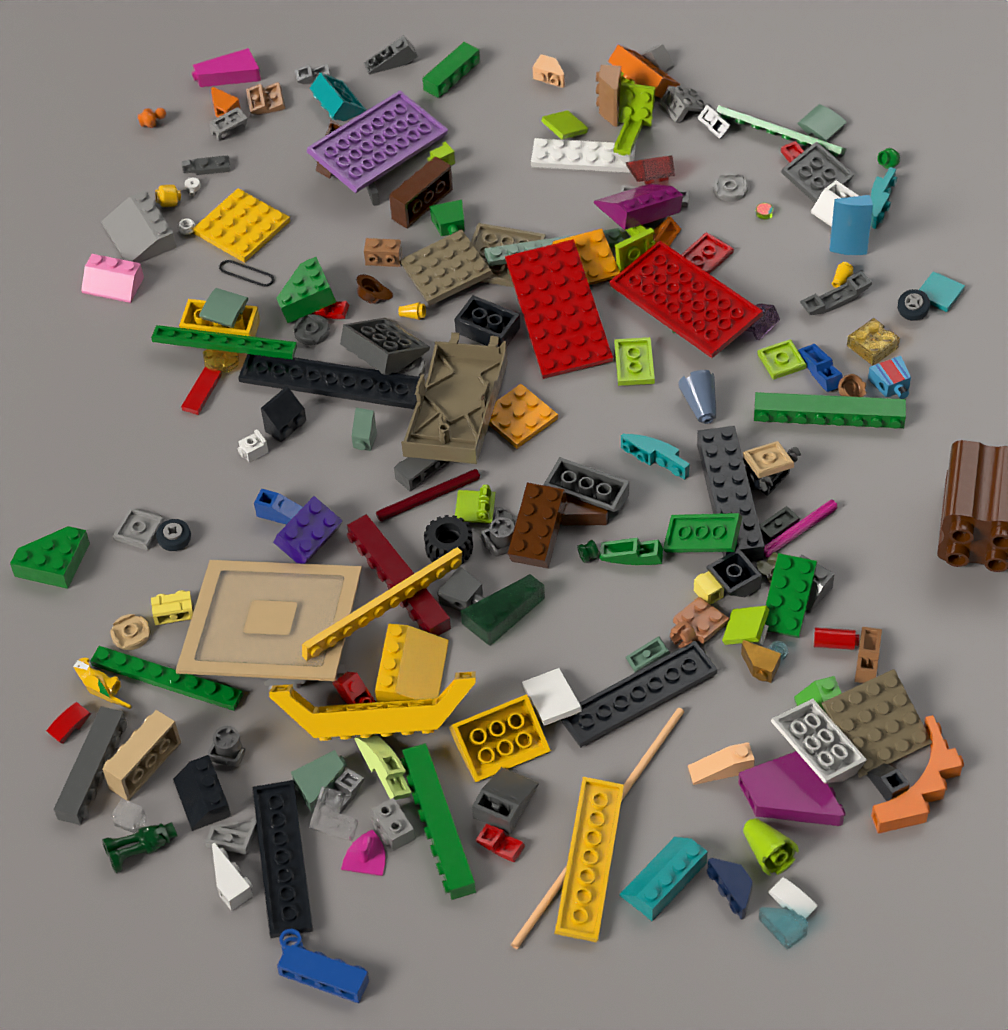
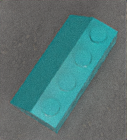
[619,837,708,921]

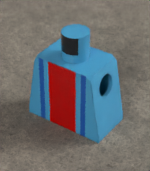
[868,355,911,399]

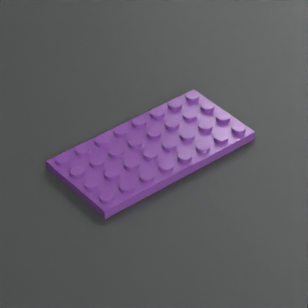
[307,91,448,193]

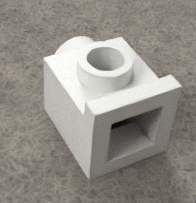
[237,429,269,463]

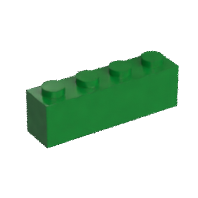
[422,42,480,98]

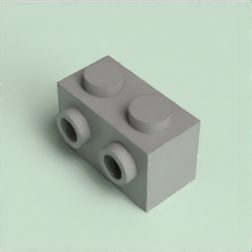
[371,798,415,851]

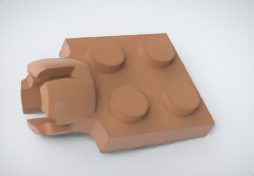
[670,597,729,648]

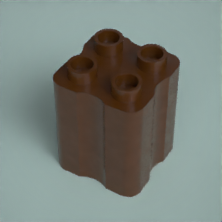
[937,440,1008,572]

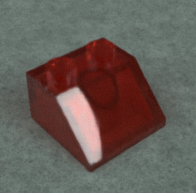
[626,155,675,184]

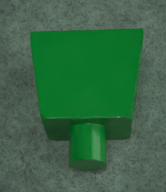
[430,199,465,236]

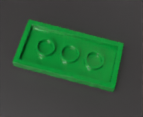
[663,513,743,553]
[765,553,817,638]

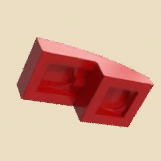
[309,301,350,319]
[46,702,91,744]
[476,824,525,862]

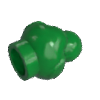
[877,148,900,169]

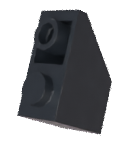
[867,763,910,802]

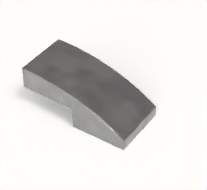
[295,63,332,84]
[322,768,364,815]

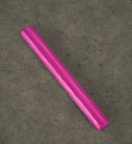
[764,499,837,557]

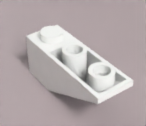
[212,843,253,911]

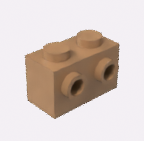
[364,238,402,267]

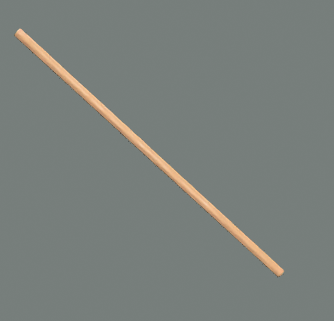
[511,708,684,949]

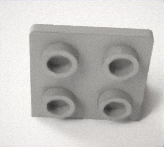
[660,86,706,123]

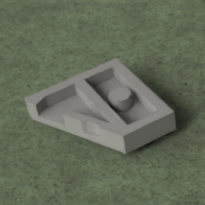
[205,818,257,854]

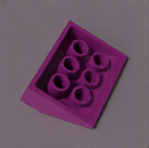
[594,184,683,230]

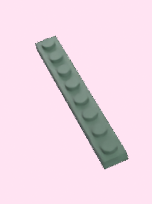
[484,228,624,266]

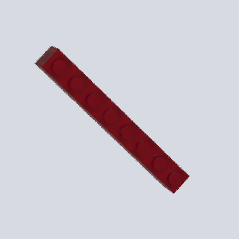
[347,514,451,636]

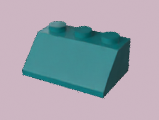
[309,73,366,121]

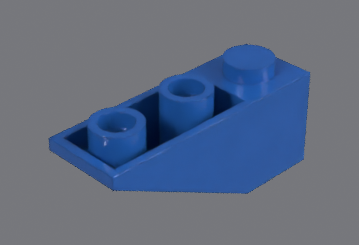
[254,488,303,524]

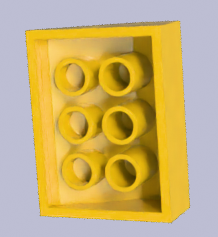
[375,623,449,702]
[449,694,551,782]

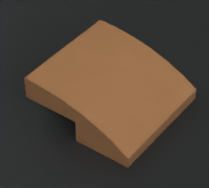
[246,82,285,114]

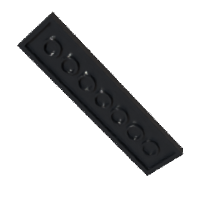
[561,641,717,748]
[252,780,313,939]

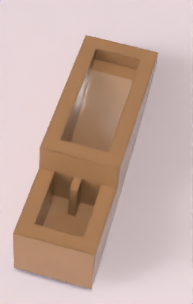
[855,627,882,683]

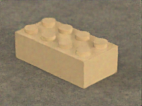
[102,710,181,801]

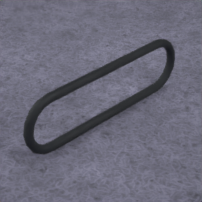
[219,260,274,287]

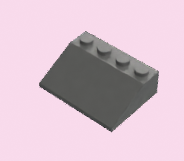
[340,318,430,375]

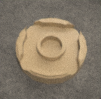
[110,614,151,650]

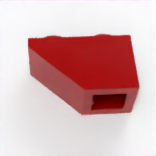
[332,671,376,704]

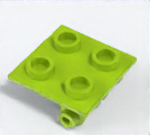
[455,484,496,523]

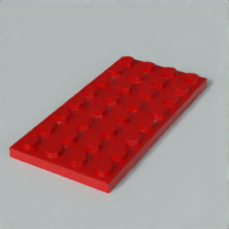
[505,239,613,379]
[609,240,763,358]

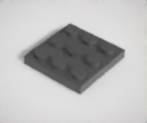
[781,141,854,204]

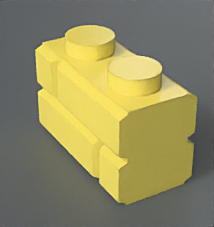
[151,590,194,625]

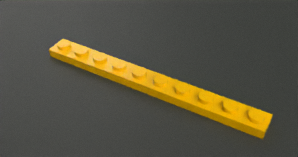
[302,547,462,661]

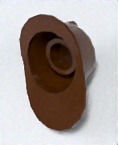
[356,274,393,304]

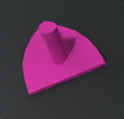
[341,829,386,876]

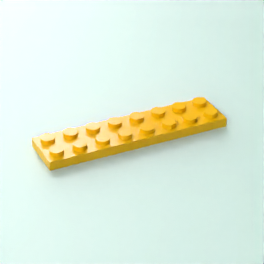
[554,777,624,942]

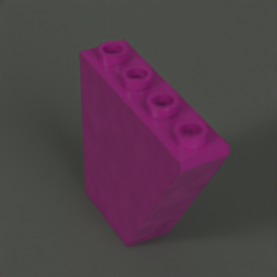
[738,751,846,826]

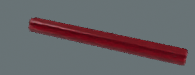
[376,469,480,521]

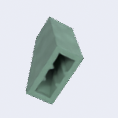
[291,750,347,813]

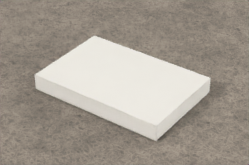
[522,668,582,726]

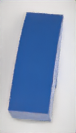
[798,343,843,392]

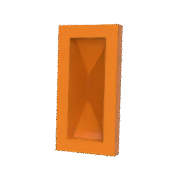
[653,216,681,246]

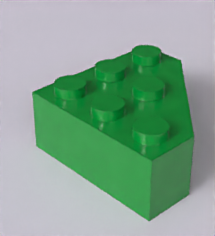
[276,257,336,323]
[10,526,90,589]

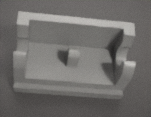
[210,107,247,140]

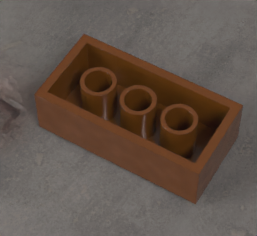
[389,156,453,229]
[508,482,568,569]

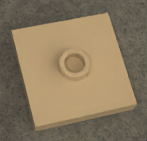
[743,441,794,479]

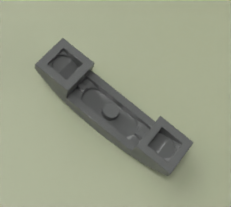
[800,271,872,315]

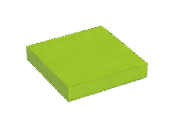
[541,110,588,139]
[757,339,807,380]
[722,606,769,645]

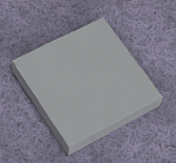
[113,507,165,550]

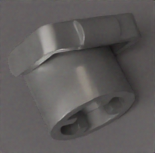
[481,517,515,556]
[207,726,245,767]

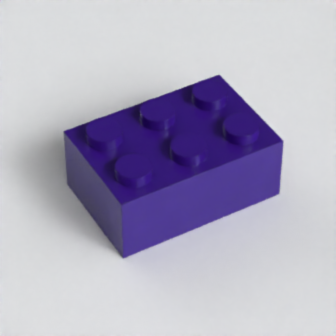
[273,496,343,564]

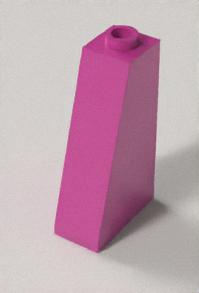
[192,48,261,87]

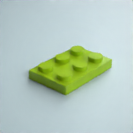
[614,337,655,386]

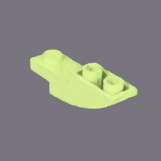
[355,734,412,800]

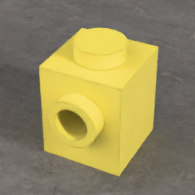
[694,571,724,605]

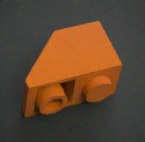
[211,87,241,118]

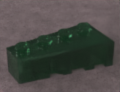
[461,574,545,646]

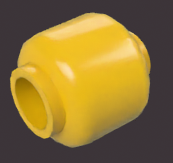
[155,184,181,207]

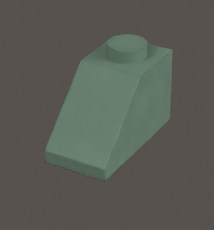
[351,407,377,451]

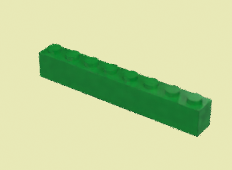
[754,392,906,429]
[400,743,476,900]

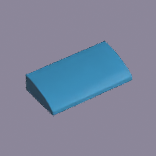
[829,195,873,255]

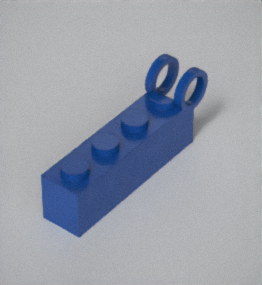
[277,929,369,1003]

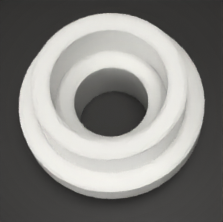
[178,219,195,235]

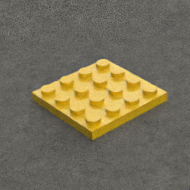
[192,188,290,263]

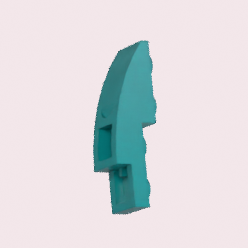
[871,167,898,229]
[621,434,690,480]

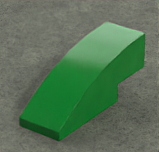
[599,537,663,565]

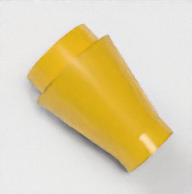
[831,262,854,288]
[398,302,426,320]

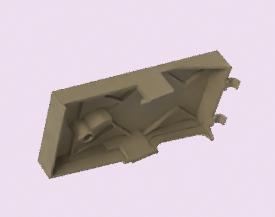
[401,332,508,464]

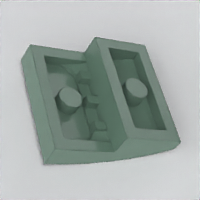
[797,104,846,141]
[199,288,249,328]

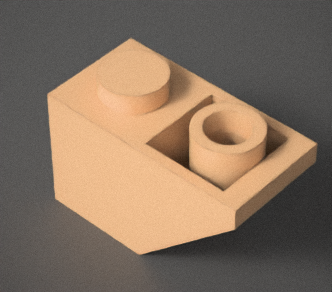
[533,54,565,88]

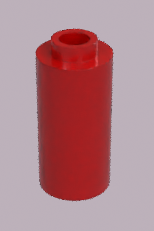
[814,627,859,650]

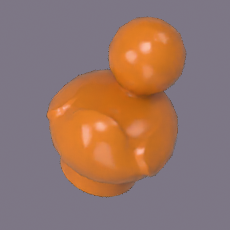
[138,108,166,128]

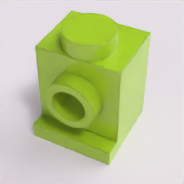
[427,141,455,165]

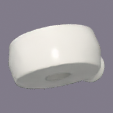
[184,177,201,196]

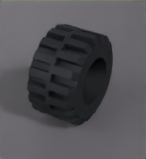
[424,515,473,565]

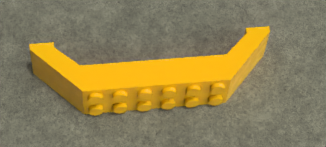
[269,671,476,741]

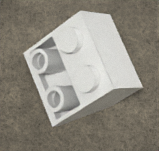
[811,181,859,226]

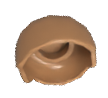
[838,374,867,397]

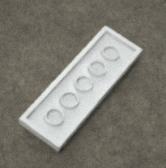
[531,138,636,173]

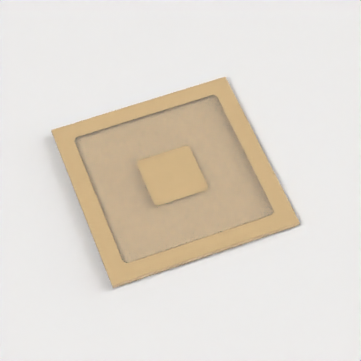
[176,560,362,681]

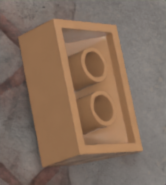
[596,65,621,127]

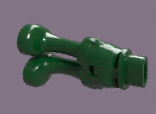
[102,822,178,874]

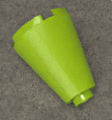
[743,818,799,875]

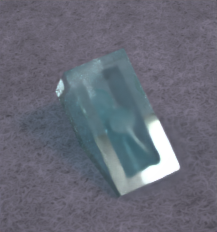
[758,907,808,950]

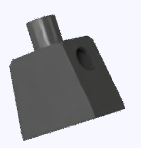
[438,566,488,613]

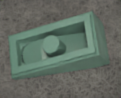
[625,636,670,673]

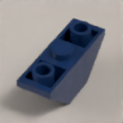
[706,858,753,920]

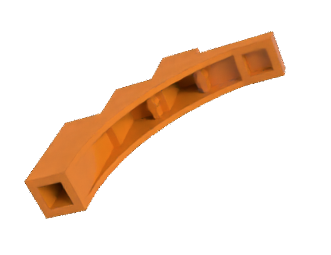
[871,715,964,834]

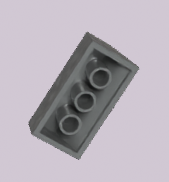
[543,457,629,512]

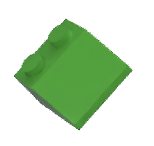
[794,676,841,713]

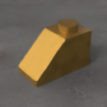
[741,640,781,683]

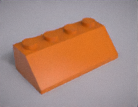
[608,44,680,98]

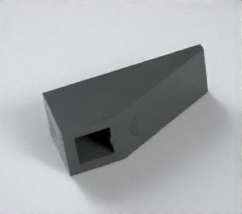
[364,35,418,74]

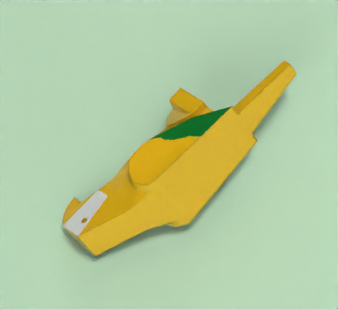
[73,657,131,709]

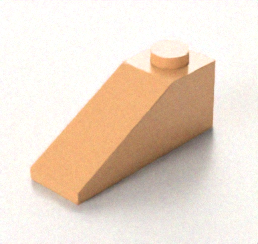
[688,742,755,785]

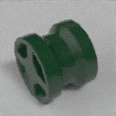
[577,540,599,563]

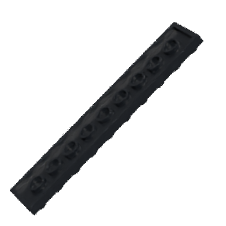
[238,354,420,410]

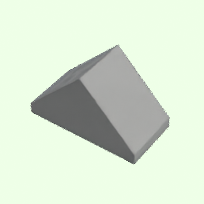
[641,44,674,72]

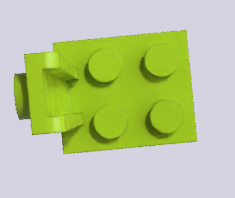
[613,82,655,156]
[615,225,656,272]

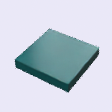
[919,271,965,312]

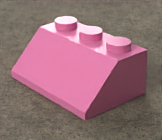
[81,254,144,303]

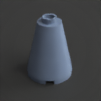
[678,370,716,424]

